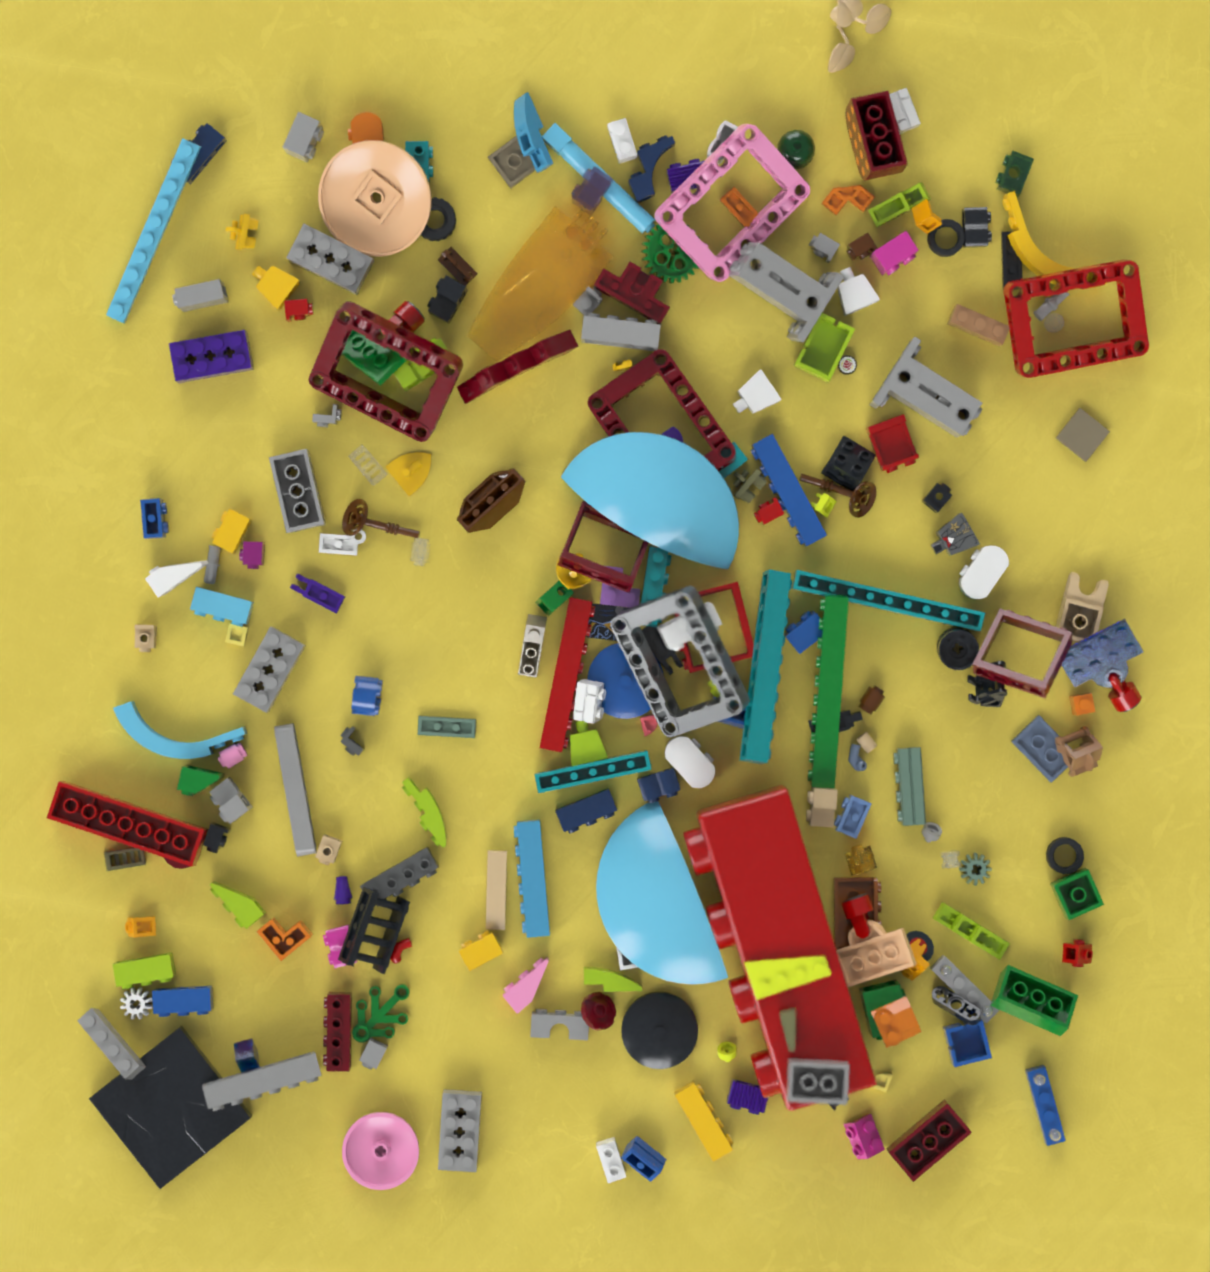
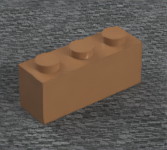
[947,304,1009,346]

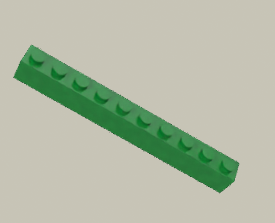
[807,594,849,789]

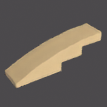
[486,850,507,930]

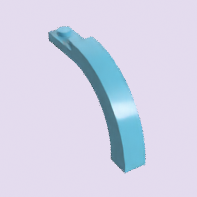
[113,701,247,759]

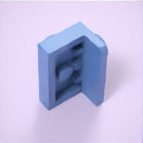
[834,795,871,839]

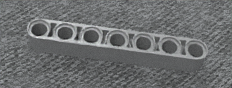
[274,723,317,857]

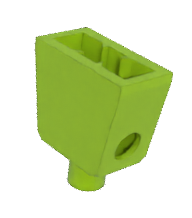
[570,721,608,766]

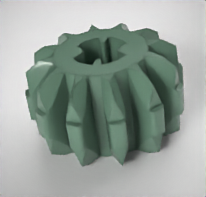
[959,853,992,886]

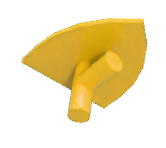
[385,452,432,497]
[556,553,592,589]

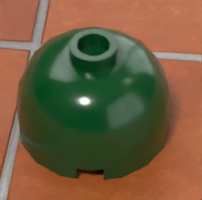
[777,130,815,169]

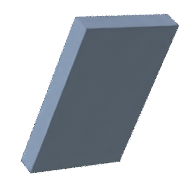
[1011,715,1072,783]

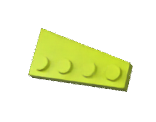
[744,955,831,1000]

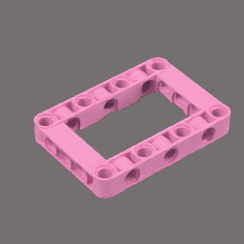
[655,124,810,282]

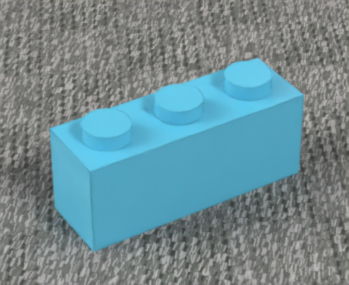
[190,587,254,627]

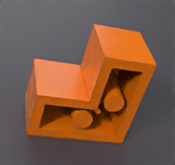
[257,917,313,961]

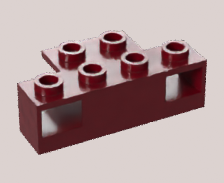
[594,261,670,325]

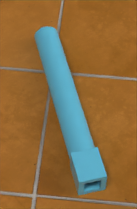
[542,123,655,234]

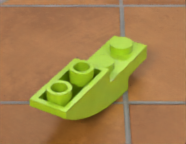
[402,777,447,848]

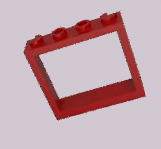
[673,582,754,673]

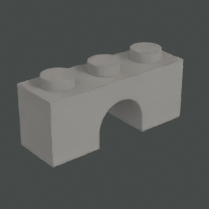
[530,1009,589,1040]

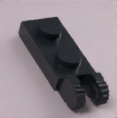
[642,626,683,675]

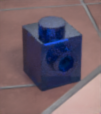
[234,1038,260,1073]

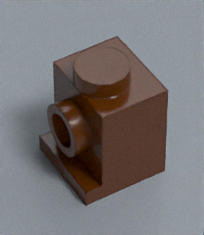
[846,232,878,260]

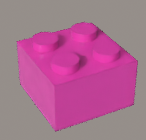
[870,231,918,276]

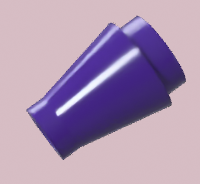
[334,876,353,905]

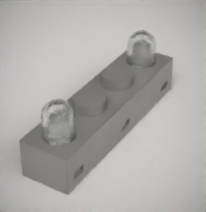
[930,955,999,1024]

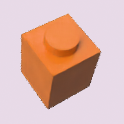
[1069,693,1095,716]

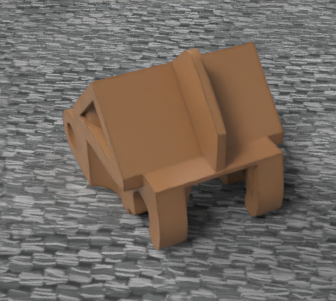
[1055,726,1103,777]

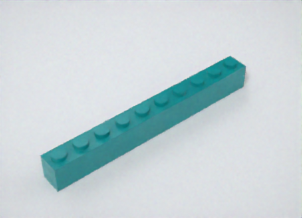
[739,569,792,764]
[791,570,985,631]

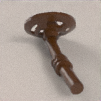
[799,473,876,518]
[342,499,420,538]

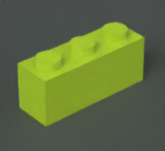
[112,953,176,989]

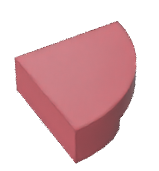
[640,714,658,736]

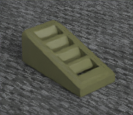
[104,847,146,871]
[779,1008,796,1052]

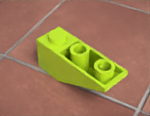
[210,881,266,929]

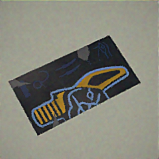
[586,603,629,641]

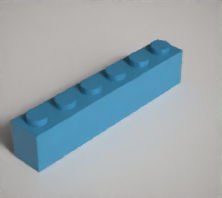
[513,819,550,938]

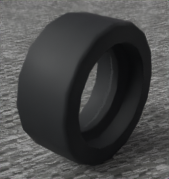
[927,219,965,257]
[1046,837,1084,874]

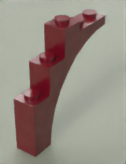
[457,329,579,404]

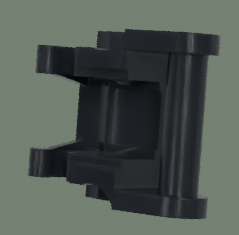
[967,661,1007,707]

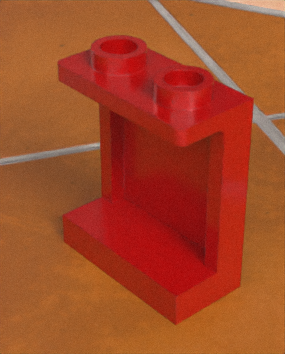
[866,414,919,473]

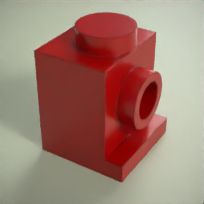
[284,299,314,322]
[753,497,784,525]

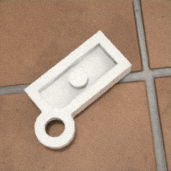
[319,529,366,556]

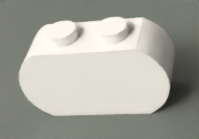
[959,546,1009,599]
[665,736,715,788]

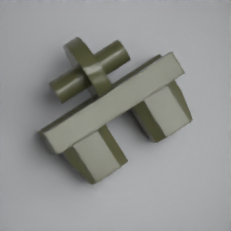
[733,469,767,503]

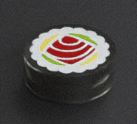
[837,355,857,375]

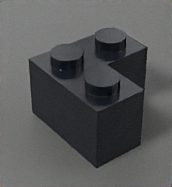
[427,275,468,324]

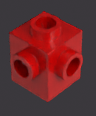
[1062,939,1093,967]

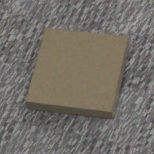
[488,136,536,189]
[1056,408,1110,462]

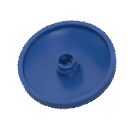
[587,643,664,719]

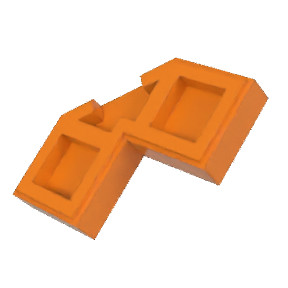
[821,185,875,215]

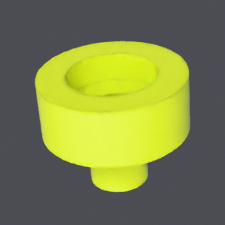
[717,1042,737,1062]

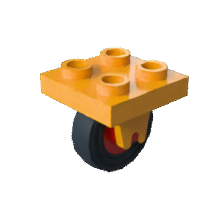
[900,931,934,981]

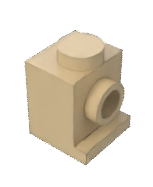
[135,625,157,652]

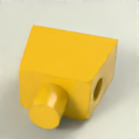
[252,266,301,311]

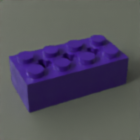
[169,330,254,383]

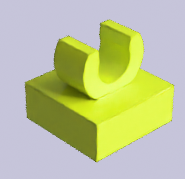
[811,493,837,518]

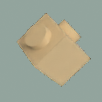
[315,834,342,865]

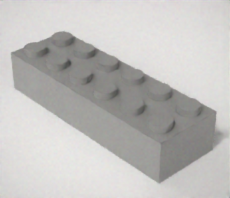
[202,1051,322,1111]

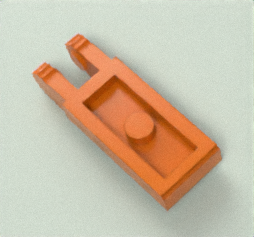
[719,187,759,228]

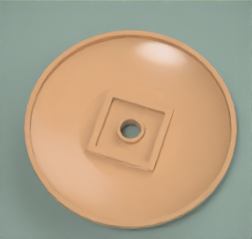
[318,140,432,257]

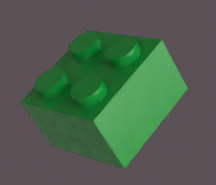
[1050,868,1104,920]

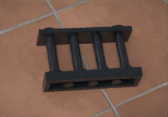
[338,887,410,974]

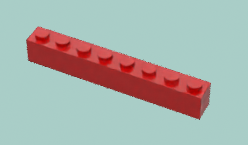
[539,597,596,752]

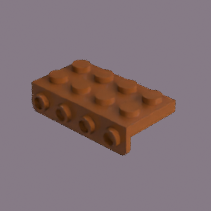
[834,877,882,950]

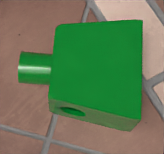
[535,580,574,616]

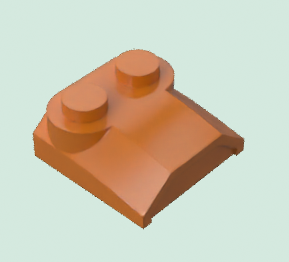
[870,996,921,1048]

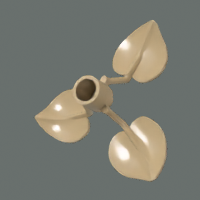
[828,0,891,73]

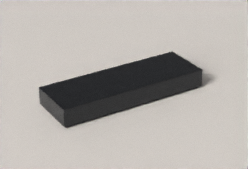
[1001,231,1022,290]

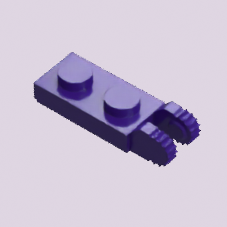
[290,573,346,614]

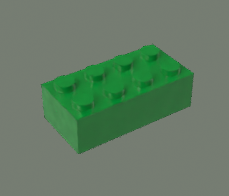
[990,965,1078,1036]

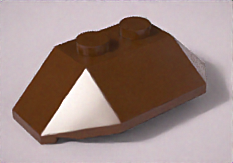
[457,468,526,533]

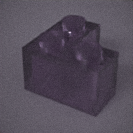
[571,166,613,216]

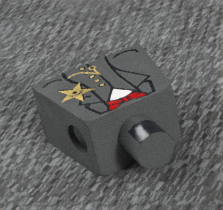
[931,513,980,556]

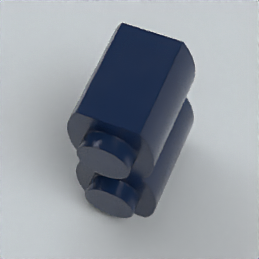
[637,767,681,804]

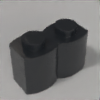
[962,207,992,248]

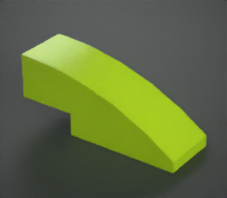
[868,183,931,227]
[584,967,642,992]

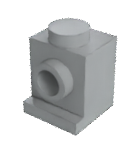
[809,233,840,263]

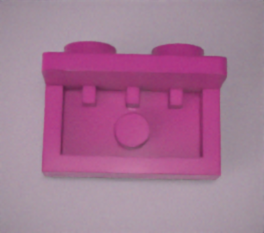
[844,1114,885,1159]

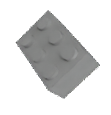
[786,1058,849,1105]

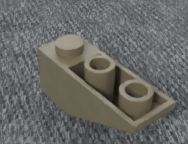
[518,614,547,678]

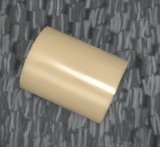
[856,732,877,753]

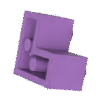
[600,566,640,608]

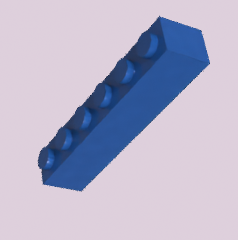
[750,434,827,547]

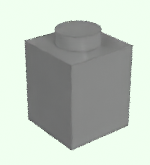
[359,1037,388,1070]

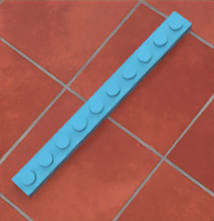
[106,138,201,323]

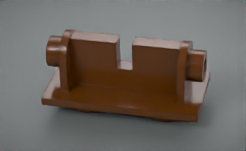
[438,247,478,286]

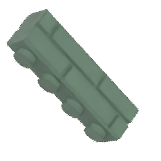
[893,747,926,826]

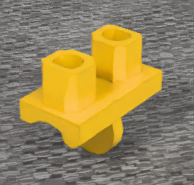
[225,214,259,250]

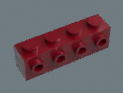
[323,992,352,1072]

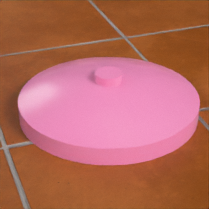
[342,1112,419,1190]

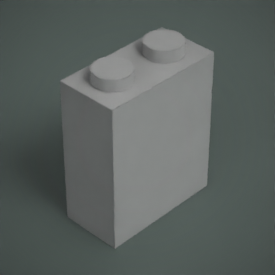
[172,279,229,312]

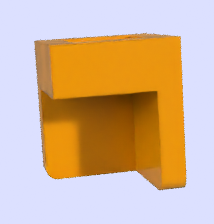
[911,199,942,234]

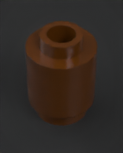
[858,685,885,715]

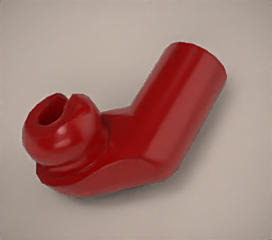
[390,938,412,964]

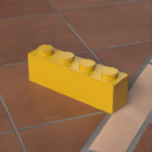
[674,1081,734,1162]

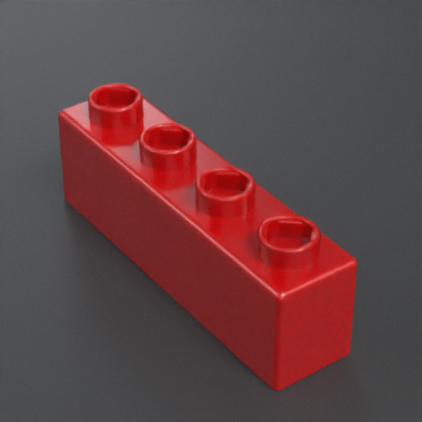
[683,785,877,1111]

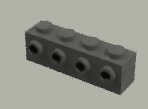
[360,847,439,907]

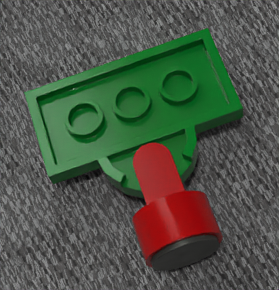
[342,301,425,386]

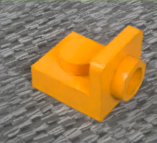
[125,916,156,937]

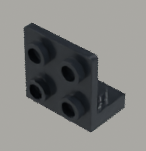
[821,436,876,491]

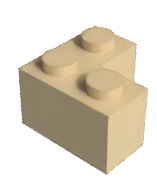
[806,787,838,827]

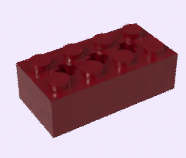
[886,1099,972,1182]

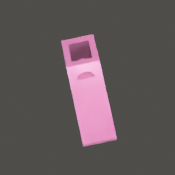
[503,957,549,1013]

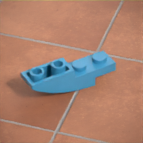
[514,92,553,173]

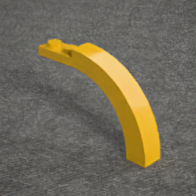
[1002,191,1107,289]

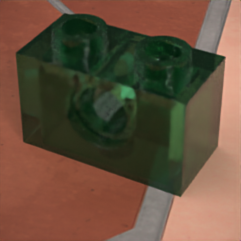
[995,151,1034,197]

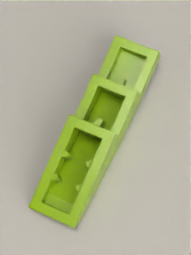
[933,902,1010,960]

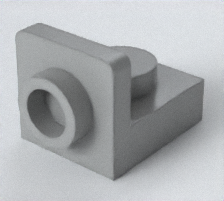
[573,286,603,316]

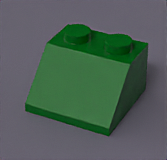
[177,765,225,796]

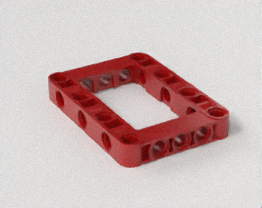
[1004,259,1149,378]

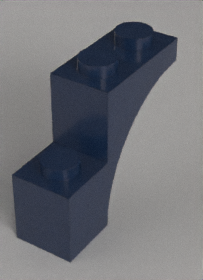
[628,135,675,203]

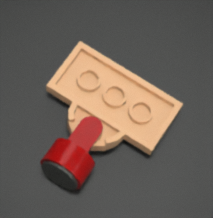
[837,893,917,987]

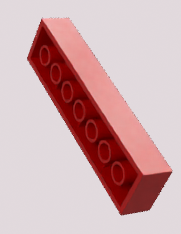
[46,781,208,867]

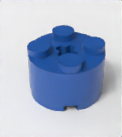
[351,676,383,716]

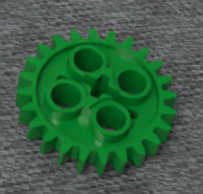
[641,224,700,284]

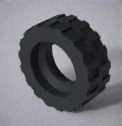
[421,197,456,242]

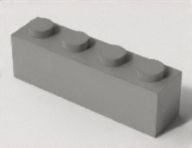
[78,1008,146,1080]

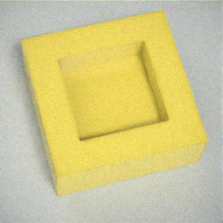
[225,623,249,646]

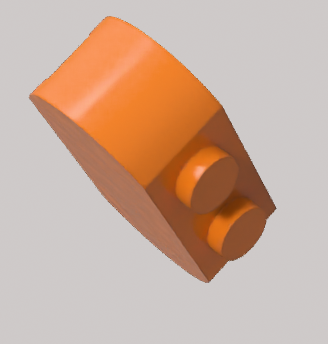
[348,112,384,144]

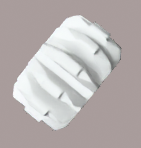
[120,987,153,1020]

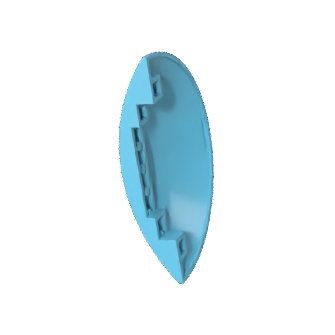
[561,432,739,569]
[596,801,728,984]

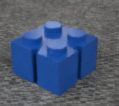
[943,1019,992,1067]

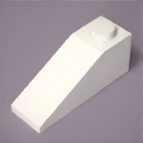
[145,560,209,597]

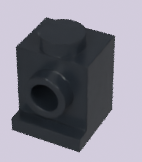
[922,483,952,513]
[203,822,231,853]

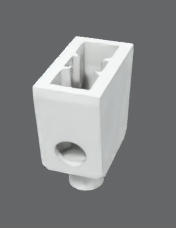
[837,267,880,316]
[733,370,782,414]

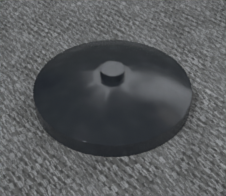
[621,992,698,1069]

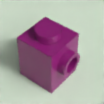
[239,541,265,569]

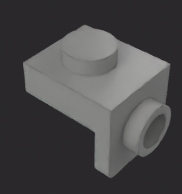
[312,404,341,427]

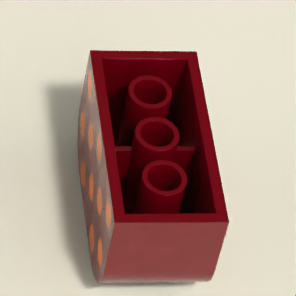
[845,91,908,181]

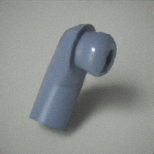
[848,744,867,771]

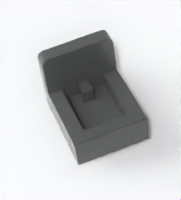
[340,726,364,756]

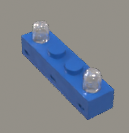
[1025,1065,1066,1146]

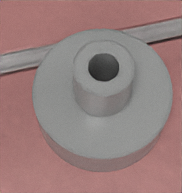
[922,822,942,842]

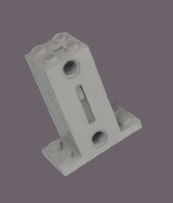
[729,242,844,342]
[869,337,982,438]

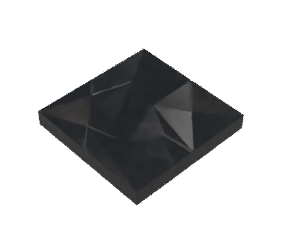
[89,1026,252,1189]

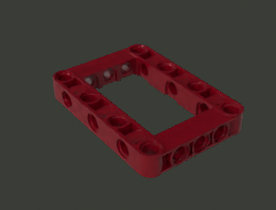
[308,301,463,442]
[588,349,736,472]

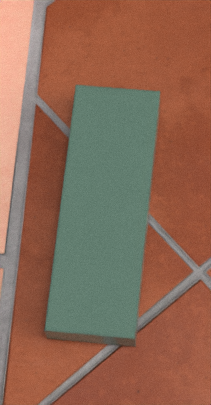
[417,716,476,738]

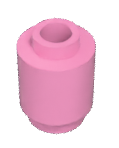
[218,742,248,769]

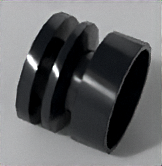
[937,628,979,670]

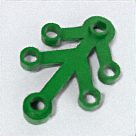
[352,984,410,1043]

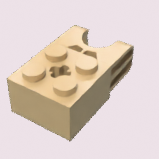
[1056,572,1109,645]

